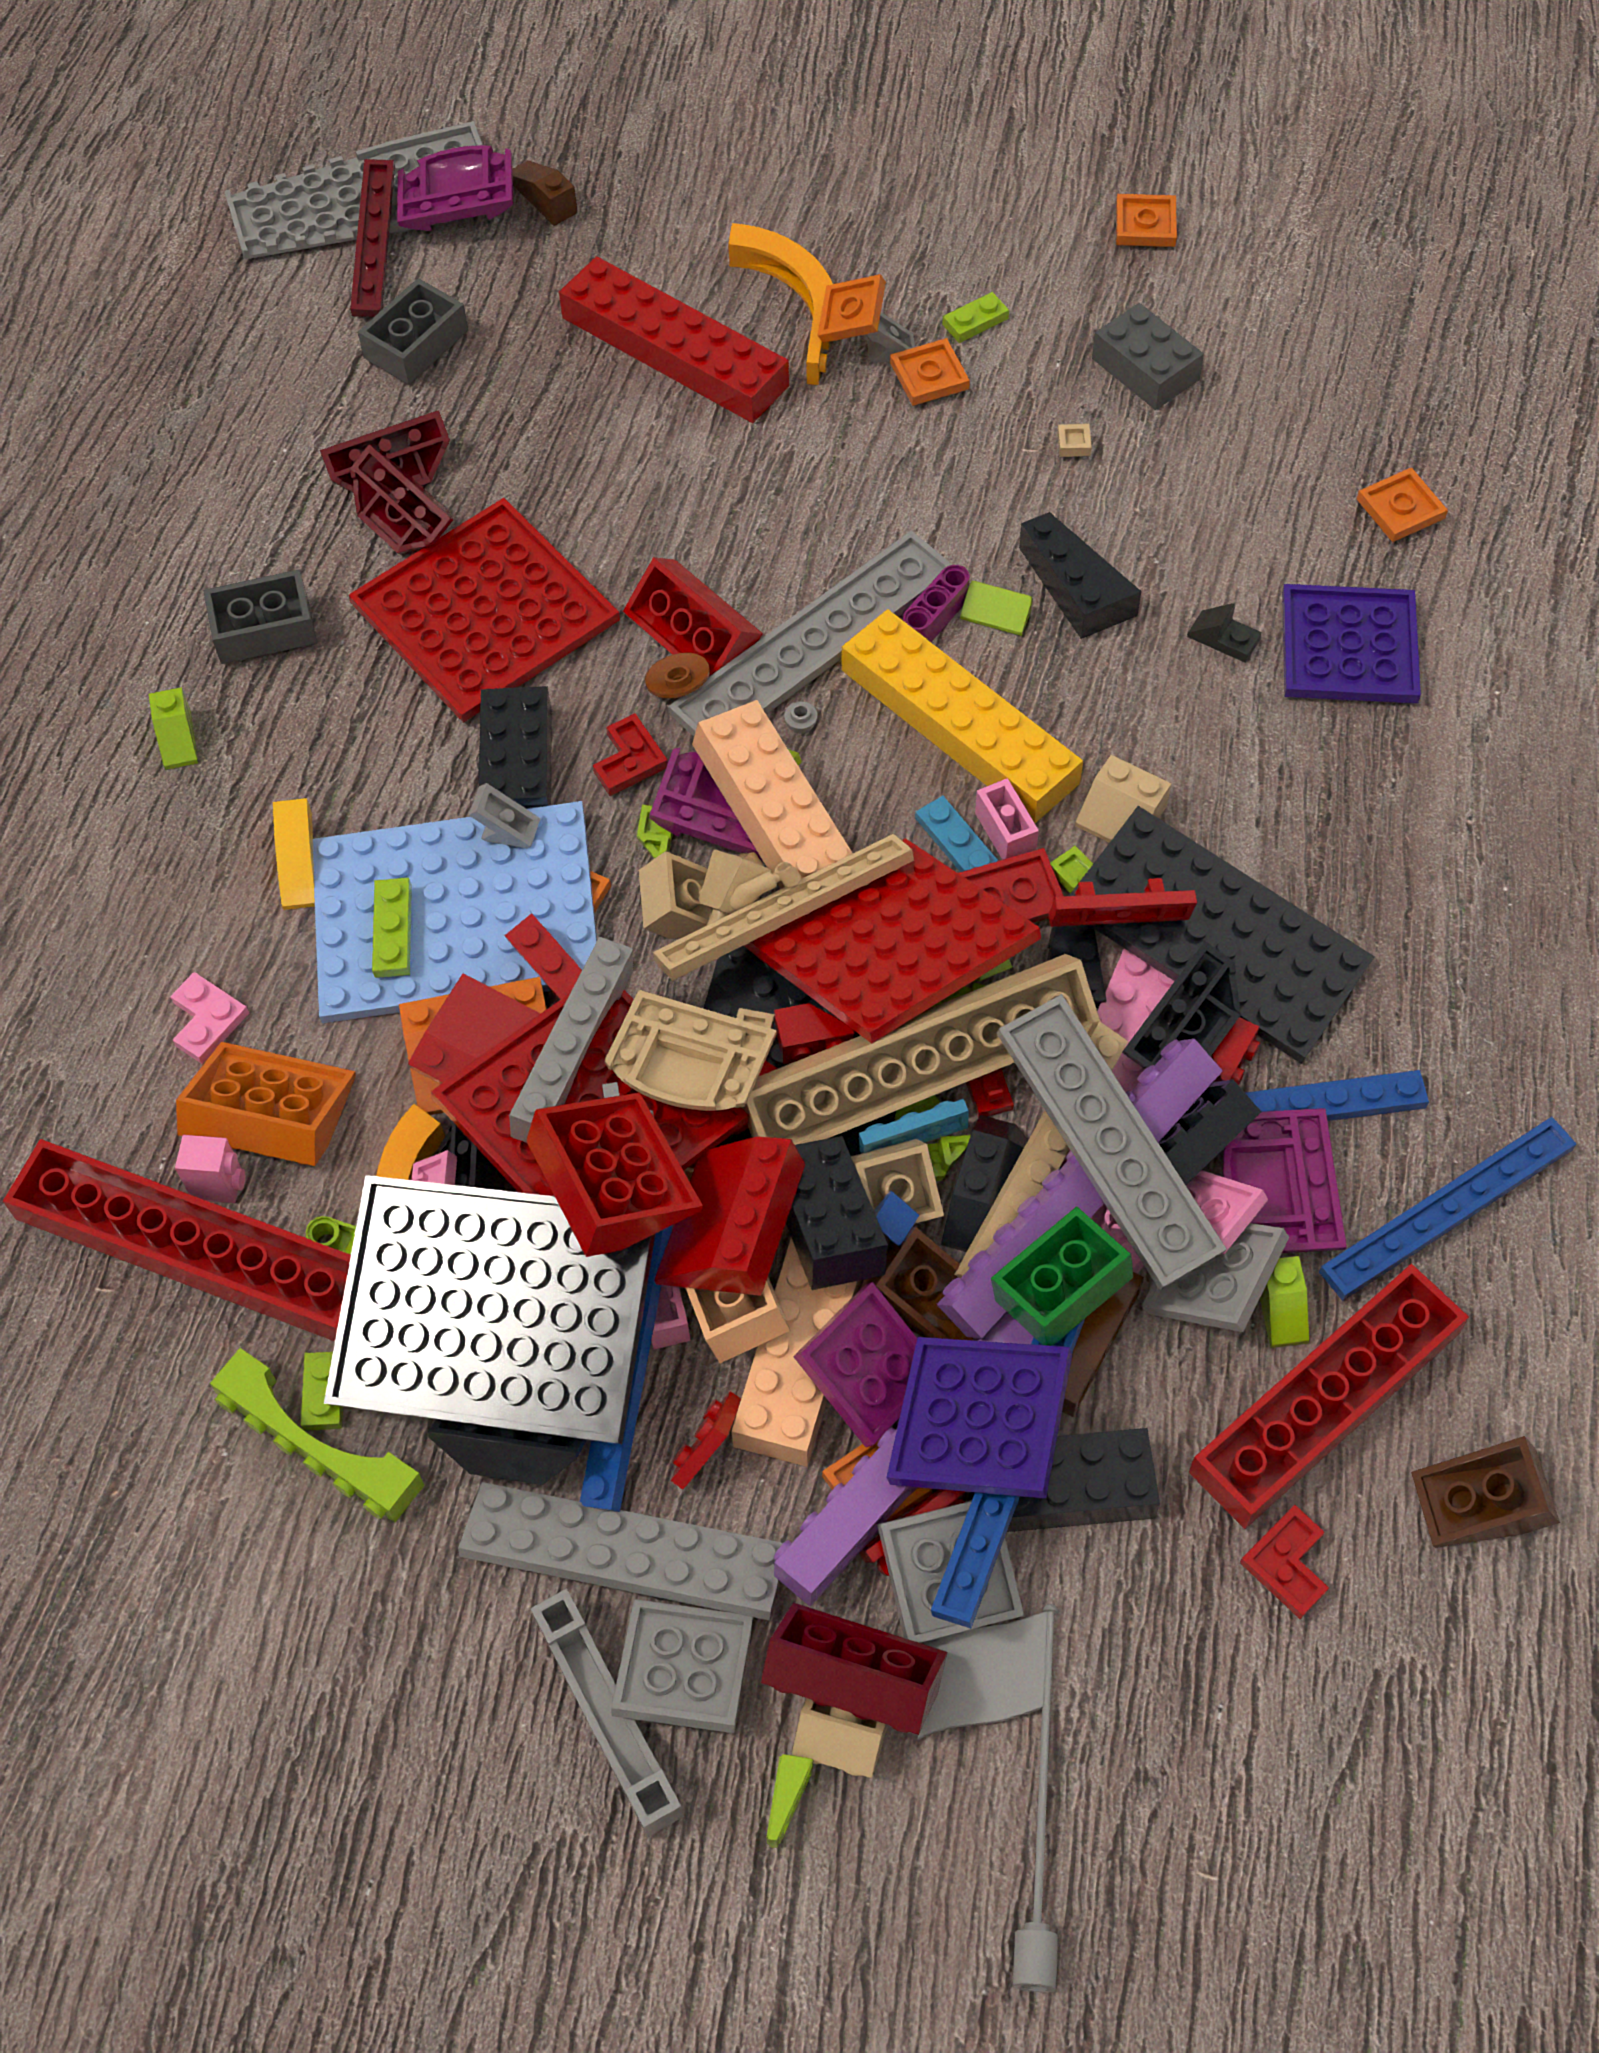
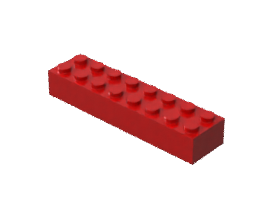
[559,256,790,423]
[1189,1263,1469,1529]

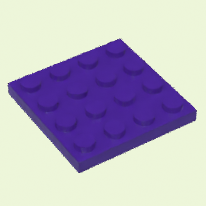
[1282,584,1421,703]
[886,1337,1072,1498]

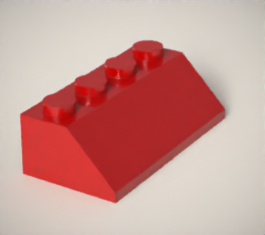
[623,557,763,676]

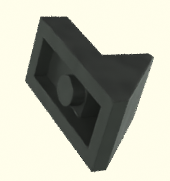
[1187,603,1262,663]

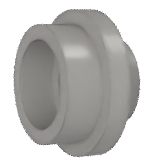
[784,702,817,734]

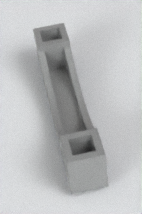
[509,937,633,1143]
[530,1588,684,1838]

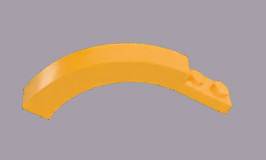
[728,223,837,385]
[376,1104,445,1180]

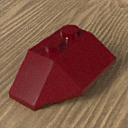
[320,410,450,493]
[350,444,453,555]

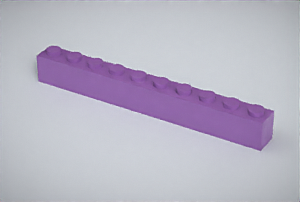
[937,1039,1223,1338]
[773,1311,1033,1607]

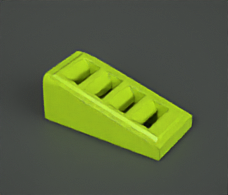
[766,1754,813,1848]

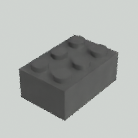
[357,278,468,385]
[1092,302,1204,410]
[203,569,317,664]

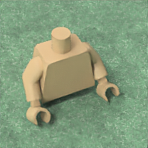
[699,849,801,925]

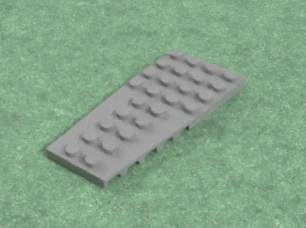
[225,121,482,259]

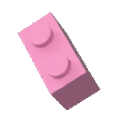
[975,778,1039,860]
[175,1135,245,1203]

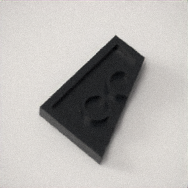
[1047,925,1107,1008]

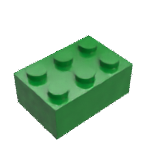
[991,1206,1133,1346]

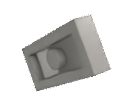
[866,312,915,363]
[469,783,541,849]

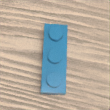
[915,796,998,872]
[859,1099,969,1154]

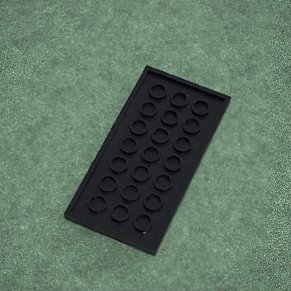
[1069,806,1375,1064]

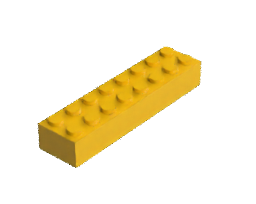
[841,609,1083,823]

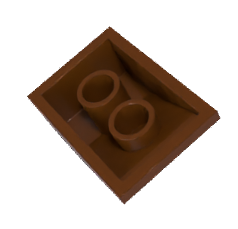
[857,1227,973,1341]
[1411,1436,1560,1548]

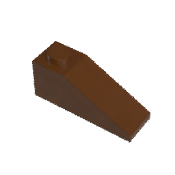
[513,160,578,226]

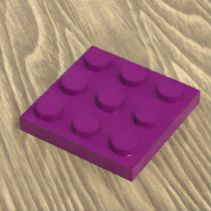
[793,1282,917,1447]

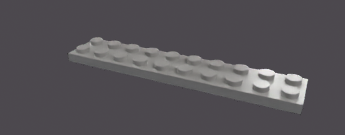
[669,530,952,737]

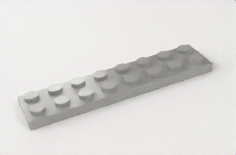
[996,994,1227,1290]
[458,1482,783,1621]

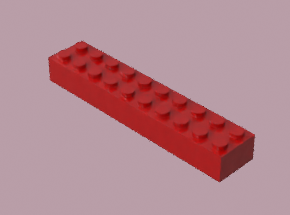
[3,1139,351,1342]

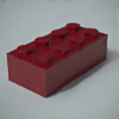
[761,1602,948,1735]

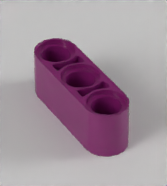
[903,564,970,642]

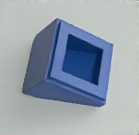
[874,1190,919,1246]

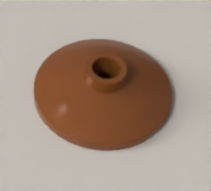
[645,653,710,698]

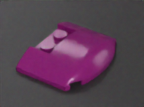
[397,145,513,231]
[649,748,763,861]
[1222,1108,1347,1253]

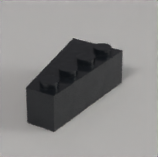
[1019,512,1142,639]
[1158,1079,1261,1185]

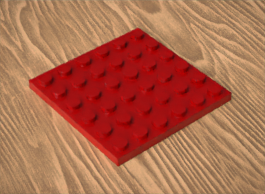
[348,498,620,723]
[744,838,1041,1044]
[431,990,749,1196]

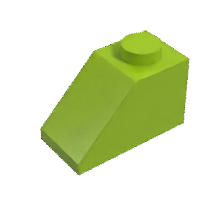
[149,687,198,770]
[1260,1256,1309,1348]

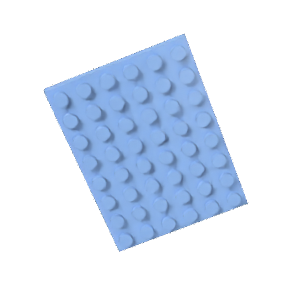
[313,801,597,1023]

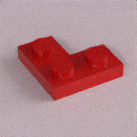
[593,713,668,796]
[670,1391,741,1490]
[1240,1505,1329,1620]

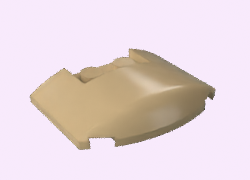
[605,990,777,1111]

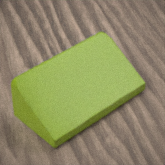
[960,581,1033,636]

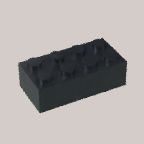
[478,686,552,809]
[786,1136,888,1290]
[1007,1428,1160,1532]

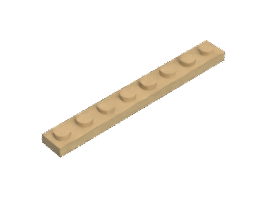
[653,834,914,981]
[954,1021,1128,1278]

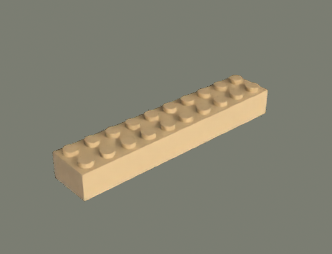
[741,954,1100,1145]

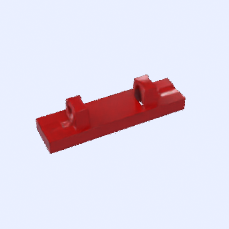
[1048,878,1197,927]

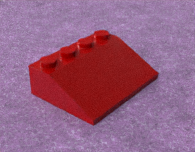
[408,973,540,1084]
[526,1092,703,1257]
[654,1136,805,1296]

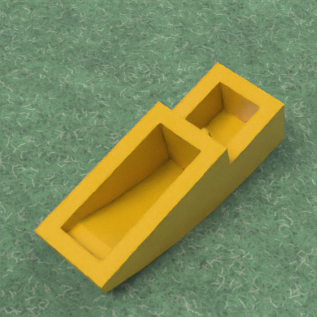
[273,798,315,910]

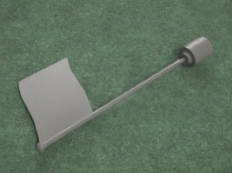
[917,1604,1058,1993]

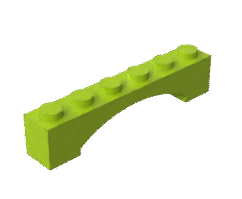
[210,1348,425,1522]

